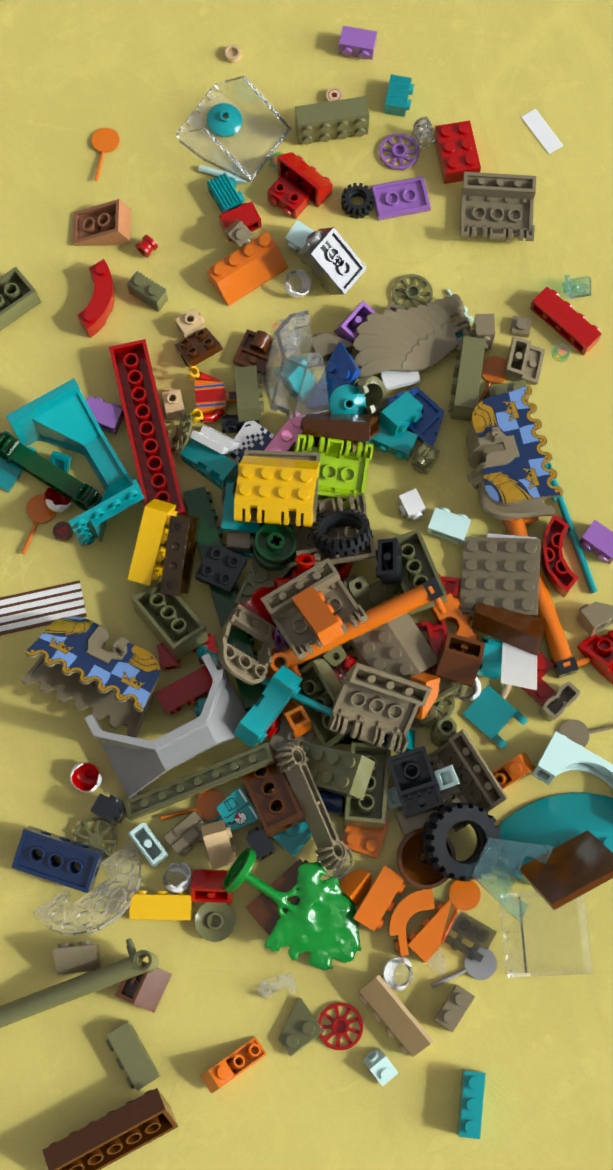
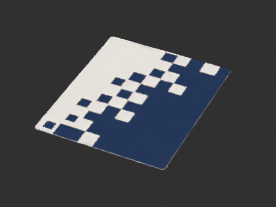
[227,421,275,463]

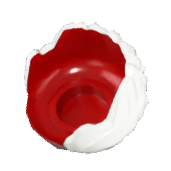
[43,488,72,513]
[70,762,102,793]

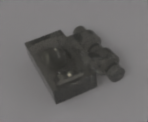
[444,911,497,963]

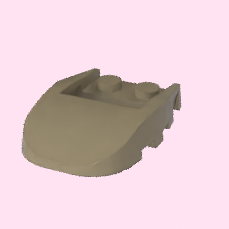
[217,604,276,685]

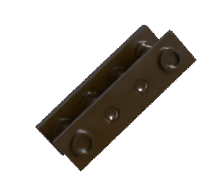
[160,515,200,596]

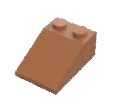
[73,199,131,246]

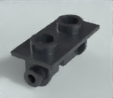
[221,414,259,433]

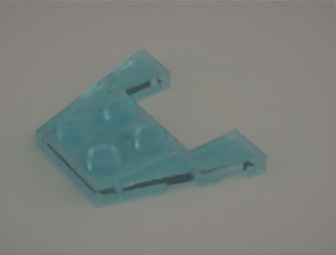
[471,838,553,921]

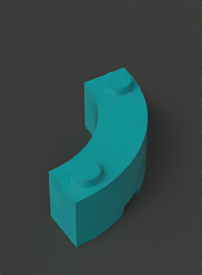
[233,665,302,748]

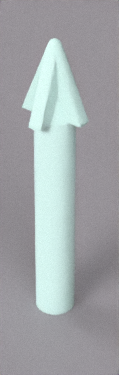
[198,165,250,184]

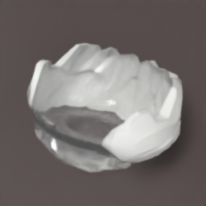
[284,270,312,298]
[454,676,481,701]
[163,862,192,893]
[383,957,414,991]

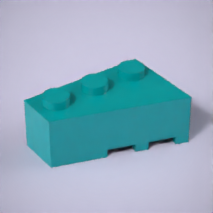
[180,439,238,490]

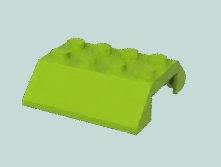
[294,434,374,510]

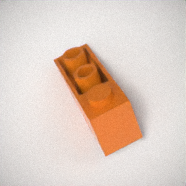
[492,752,535,789]
[407,900,451,963]
[200,1037,267,1094]

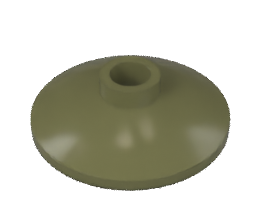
[195,902,235,942]

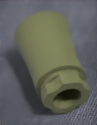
[430,717,457,747]

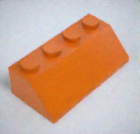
[207,232,288,306]

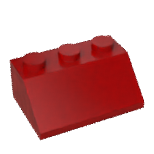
[278,152,333,207]

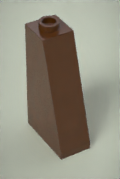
[301,413,379,441]
[469,602,546,656]
[245,859,309,936]

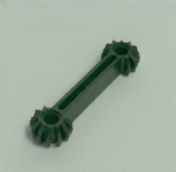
[0,432,103,511]

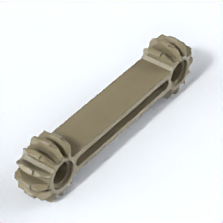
[275,741,349,870]

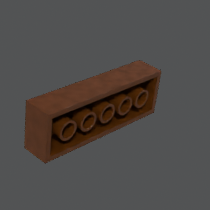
[42,1088,178,1170]

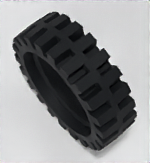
[312,508,371,557]

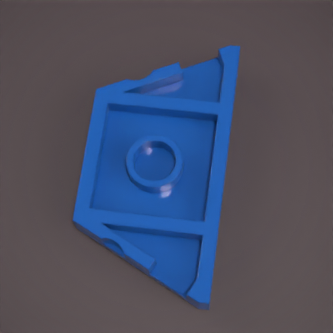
[305,342,361,408]
[385,387,444,446]

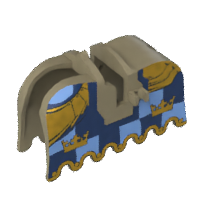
[466,386,563,520]
[21,616,160,738]

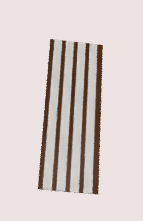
[0,580,87,635]

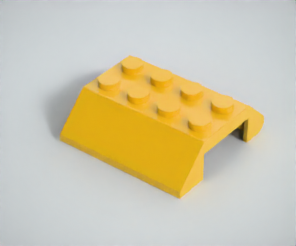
[234,455,320,527]

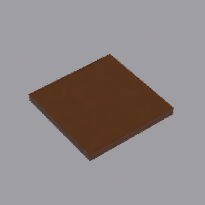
[518,830,613,910]

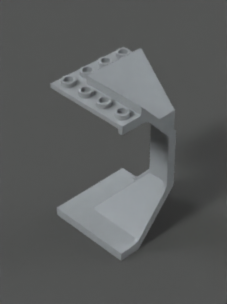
[85,653,247,799]

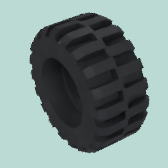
[421,802,503,881]

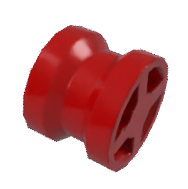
[135,234,158,258]

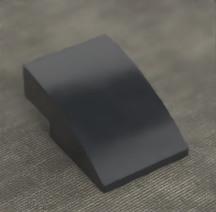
[386,746,444,819]

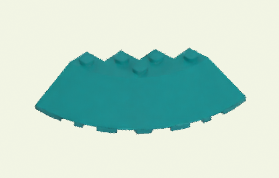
[493,793,613,885]

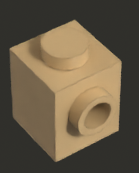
[175,309,205,339]
[162,388,186,420]

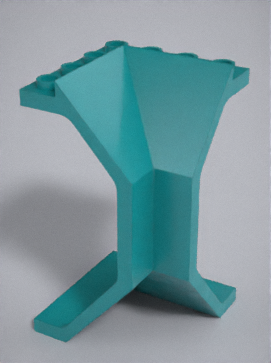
[6,378,145,546]

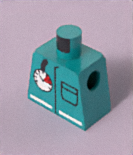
[210,786,260,832]

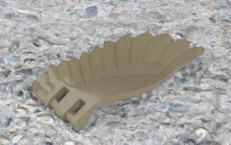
[352,294,474,379]

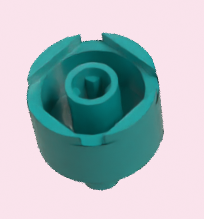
[477,636,503,680]

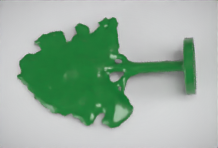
[222,847,362,970]

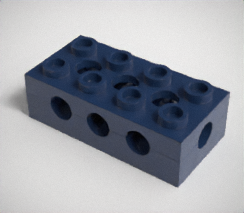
[11,826,105,893]

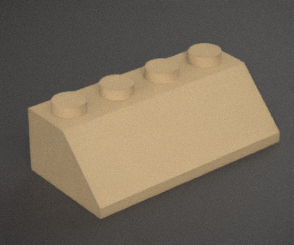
[359,975,434,1057]

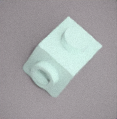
[363,1047,398,1086]

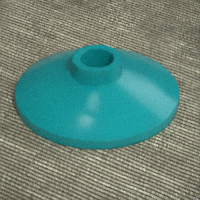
[207,103,242,137]
[329,384,366,414]

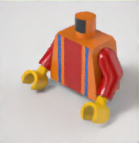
[187,366,237,423]

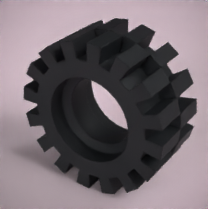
[341,183,374,219]

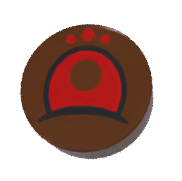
[53,521,73,541]

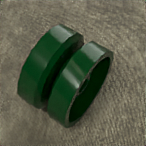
[253,524,297,571]

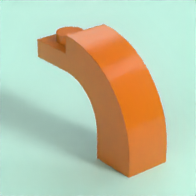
[388,888,435,956]

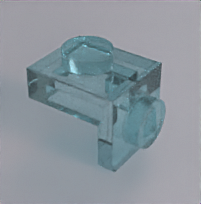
[562,275,591,299]

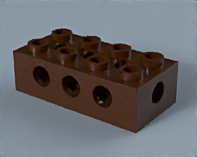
[241,745,306,838]

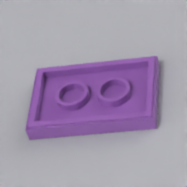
[371,176,431,221]

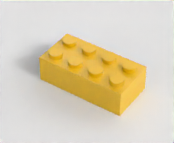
[128,499,177,586]

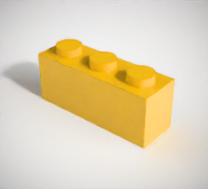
[129,890,192,921]

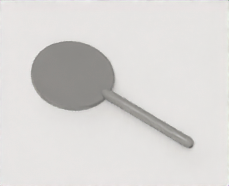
[431,947,497,988]

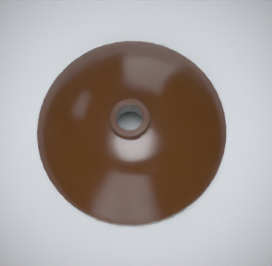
[397,828,456,889]

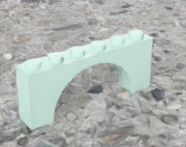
[531,732,613,790]

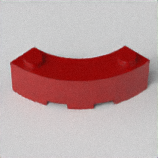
[77,259,115,338]
[541,514,579,598]

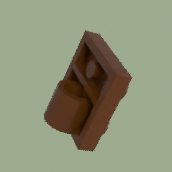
[174,327,223,368]
[233,329,281,377]

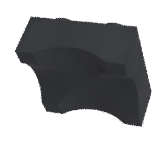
[195,542,247,596]

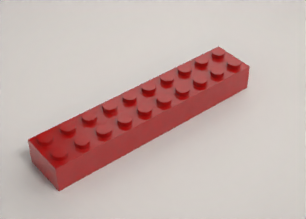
[109,339,186,517]

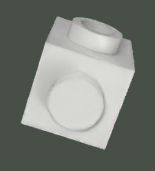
[398,488,426,521]

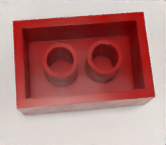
[433,120,481,184]

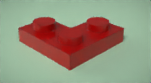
[521,652,556,707]

